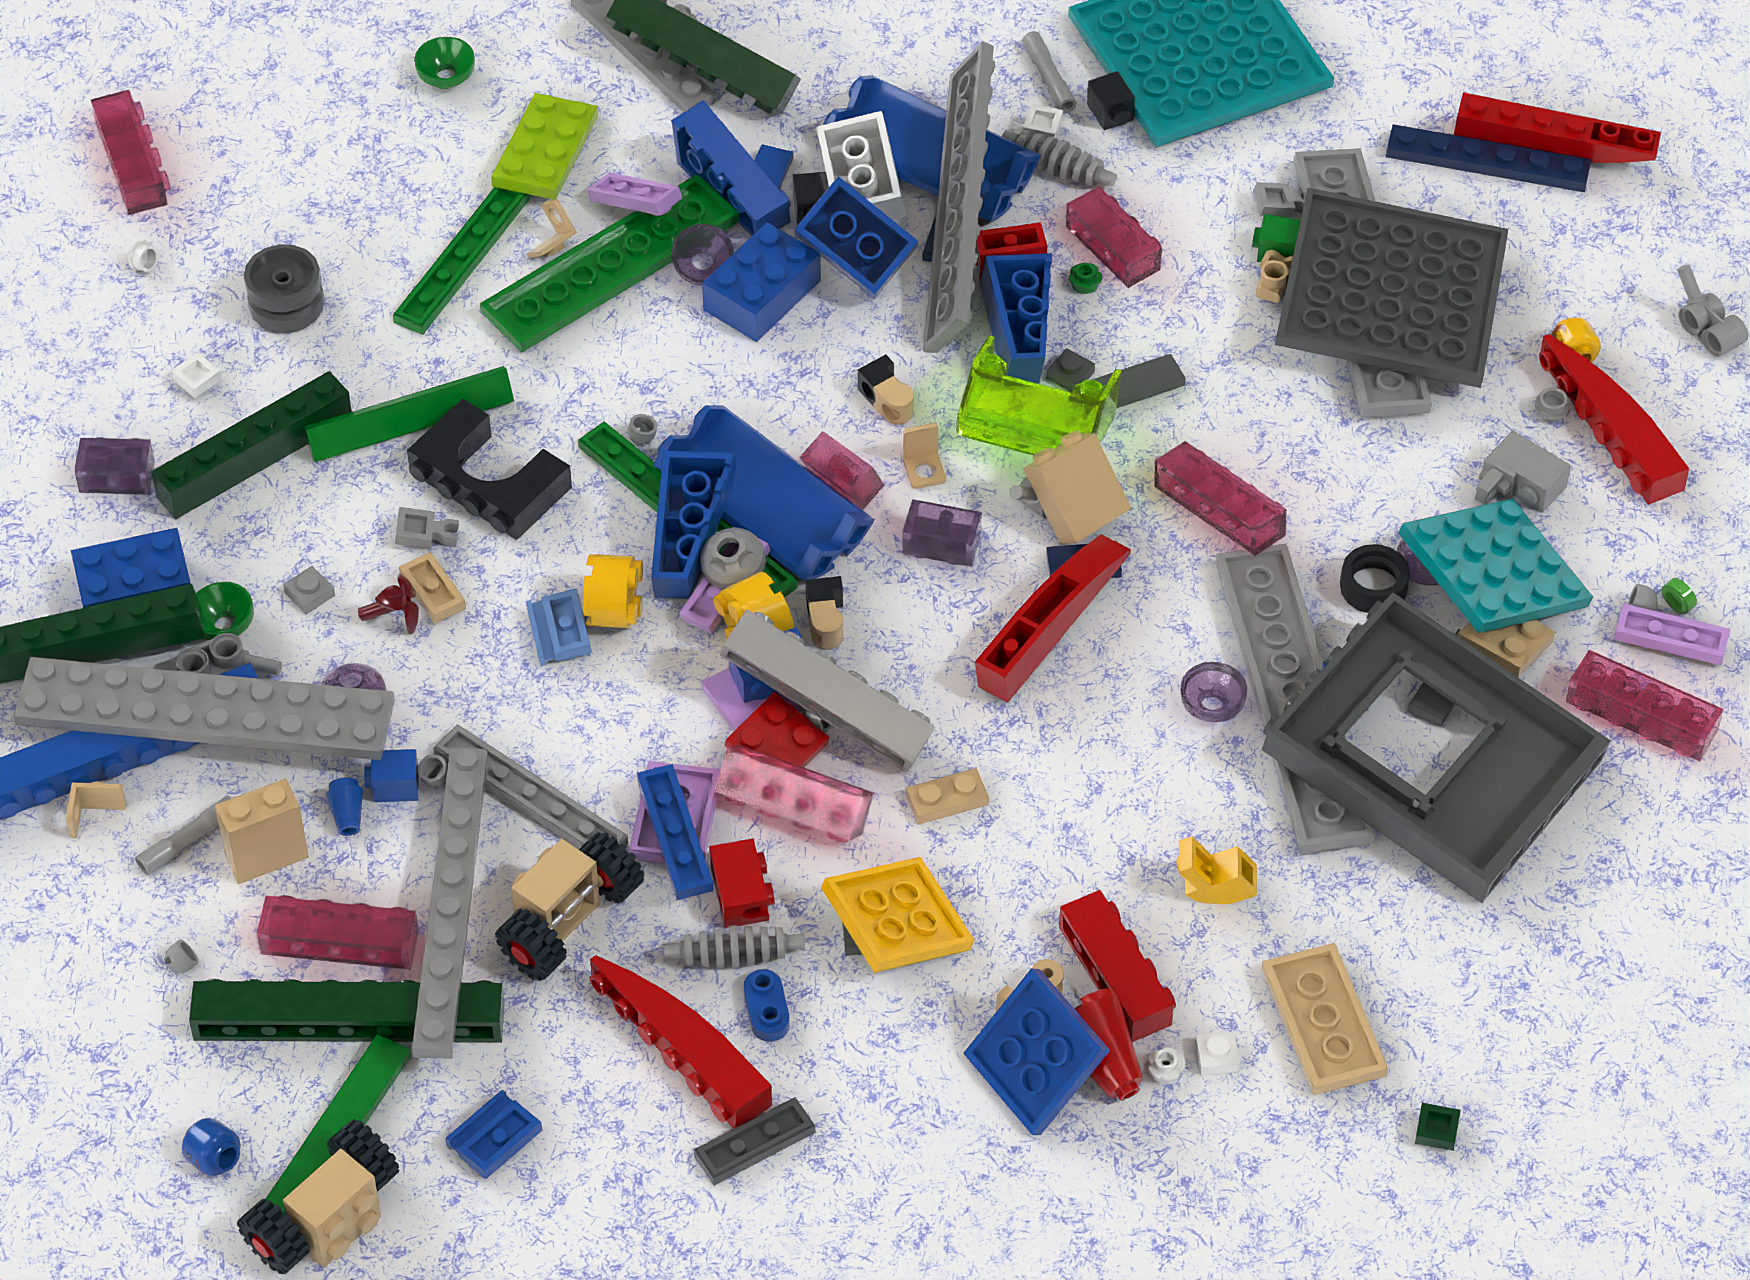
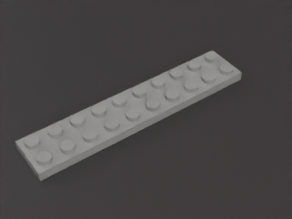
[923,41,995,353]
[1293,148,1432,417]
[1216,543,1375,854]
[14,657,395,760]

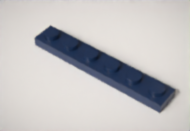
[1386,124,1591,193]

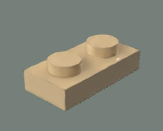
[399,552,466,624]
[906,768,989,825]

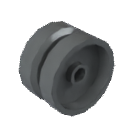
[244,244,324,333]

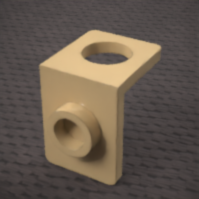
[527,199,577,258]
[903,423,946,489]
[66,781,127,838]

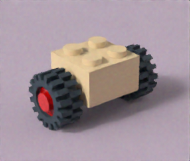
[495,832,645,981]
[237,1119,400,1275]

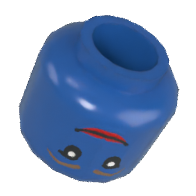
[181,1118,241,1176]

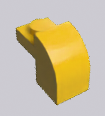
[1176,836,1257,904]

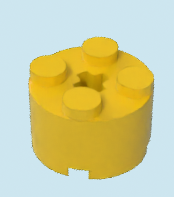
[583,554,643,628]
[713,572,794,639]

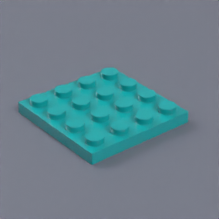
[1398,498,1593,634]

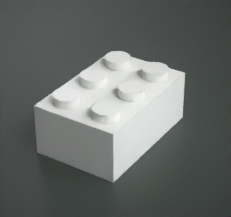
[816,111,907,220]

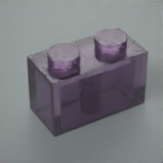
[74,437,155,495]
[902,499,982,567]

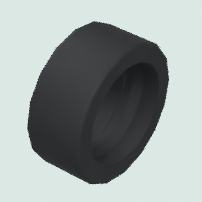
[1340,544,1410,613]

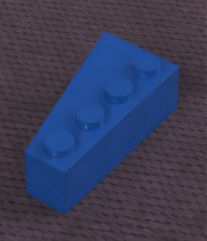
[671,100,791,236]
[980,253,1052,387]
[651,451,738,599]

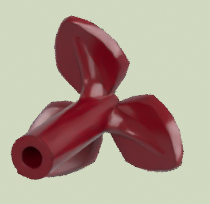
[358,573,419,635]

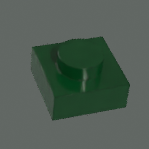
[1415,1103,1461,1151]

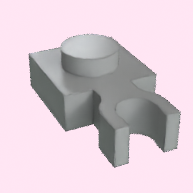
[1253,182,1305,218]
[395,507,459,549]

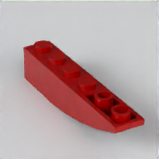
[1454,92,1661,163]
[1539,334,1690,505]
[975,534,1131,703]
[589,955,772,1129]

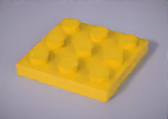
[821,857,975,973]

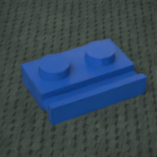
[445,1090,543,1180]

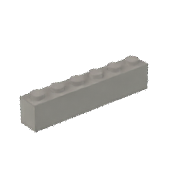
[720,609,935,773]

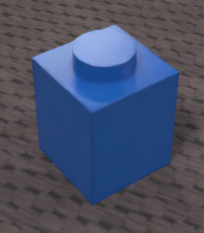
[364,749,419,802]

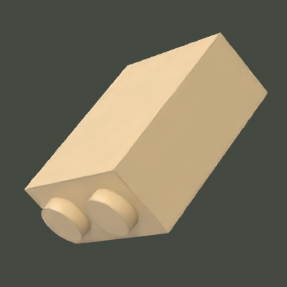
[1023,431,1131,543]
[215,778,309,884]

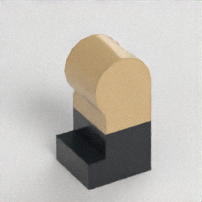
[858,354,914,424]
[805,576,843,650]

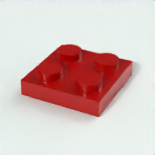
[724,692,830,792]

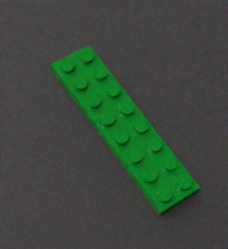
[480,174,739,353]

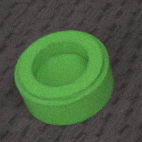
[1662,578,1697,614]

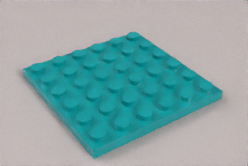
[1068,0,1334,147]

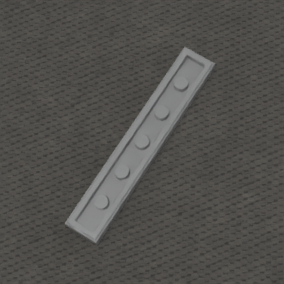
[433,724,629,850]

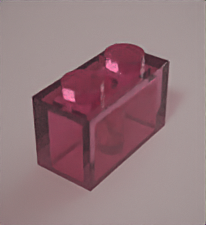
[799,431,885,510]

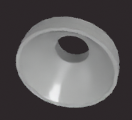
[700,528,766,590]

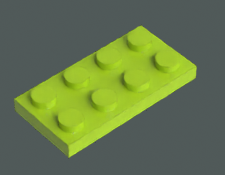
[491,93,598,200]

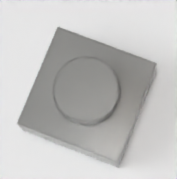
[283,566,335,615]

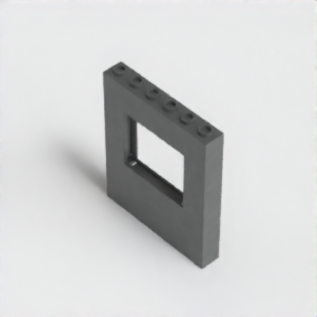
[1262,592,1611,903]

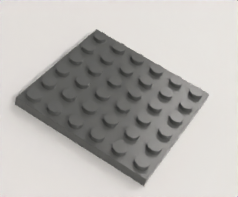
[1275,188,1509,388]

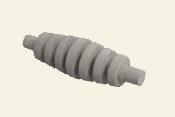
[1002,130,1117,187]
[663,925,805,968]

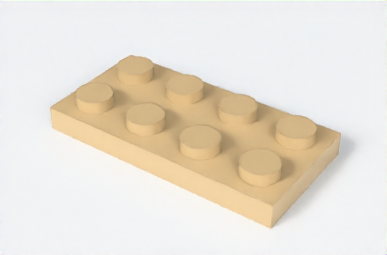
[1262,943,1388,1095]

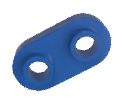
[744,969,790,1042]

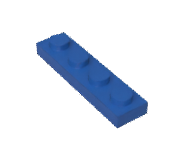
[637,764,713,900]

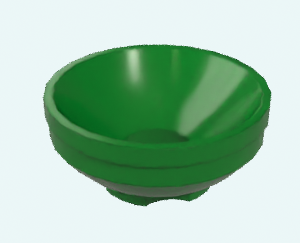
[414,36,475,89]
[196,582,254,640]

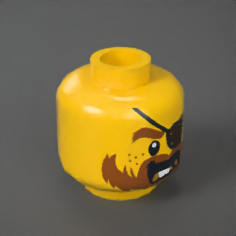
[1551,317,1601,362]

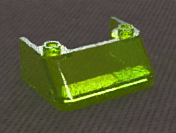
[955,335,1122,456]

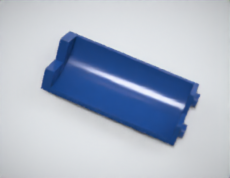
[823,75,1041,222]
[653,405,875,581]

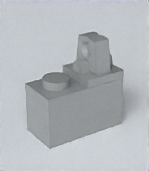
[1474,430,1571,513]

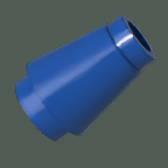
[326,777,363,836]

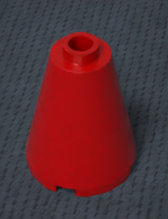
[1074,988,1143,1101]

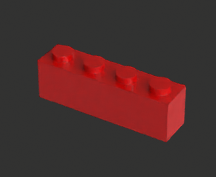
[1059,890,1176,1043]

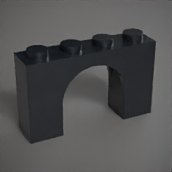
[407,398,572,540]

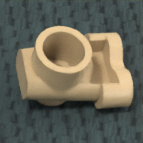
[1256,250,1293,303]

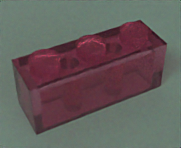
[1066,186,1162,288]

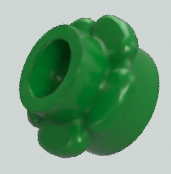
[1069,262,1102,294]

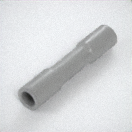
[1022,31,1077,113]
[135,795,232,876]

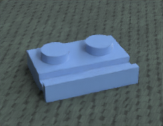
[525,588,592,666]

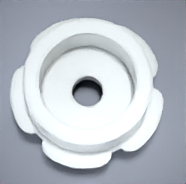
[127,240,159,273]
[1147,1047,1185,1084]

